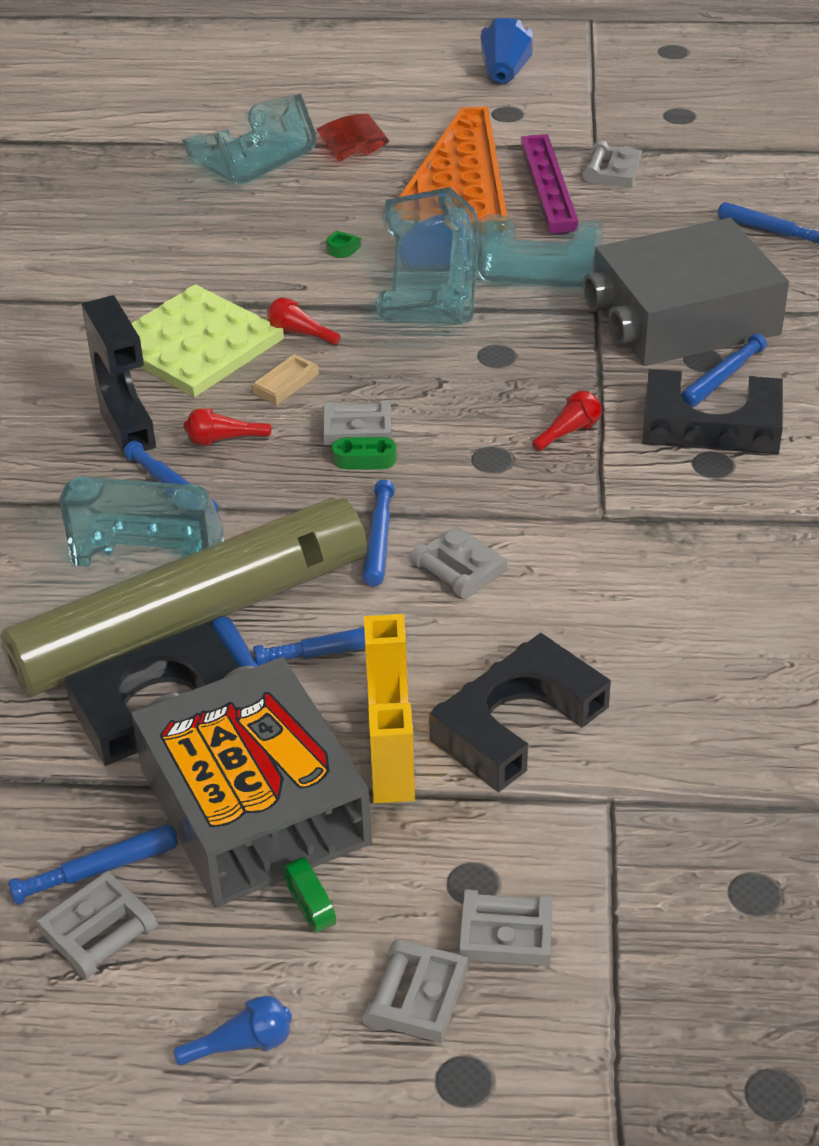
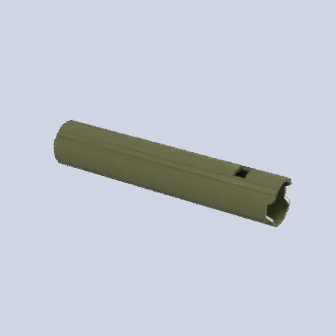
[1,497,367,697]

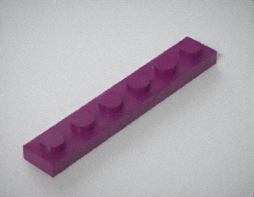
[521,134,579,234]

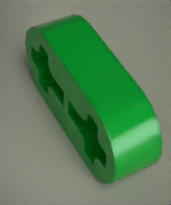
[332,437,397,470]
[282,857,336,933]

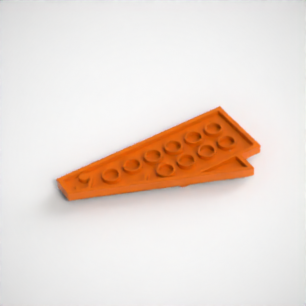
[392,106,508,234]

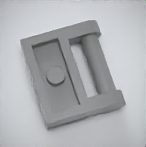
[582,140,642,188]
[324,400,392,445]
[409,526,507,598]
[36,871,158,980]
[459,889,553,966]
[362,940,469,1043]

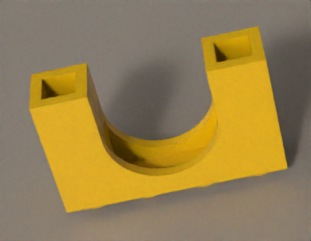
[364,614,415,803]

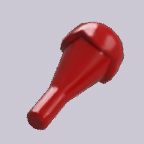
[267,297,341,345]
[532,390,602,451]
[183,408,271,446]

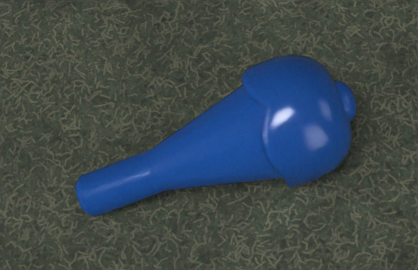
[173,995,292,1066]

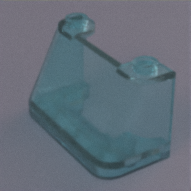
[182,93,317,184]
[376,187,479,324]
[477,214,605,288]
[59,476,225,567]

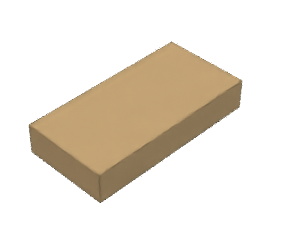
[251,354,319,406]

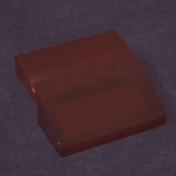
[316,113,389,162]

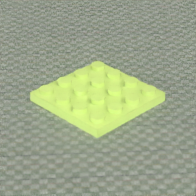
[132,284,284,397]

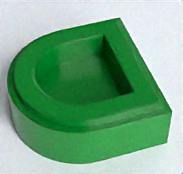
[326,230,361,258]

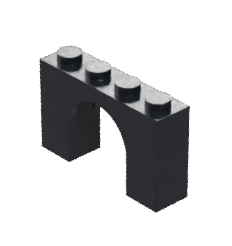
[81,295,156,457]
[642,369,783,455]
[64,622,239,766]
[429,632,611,793]

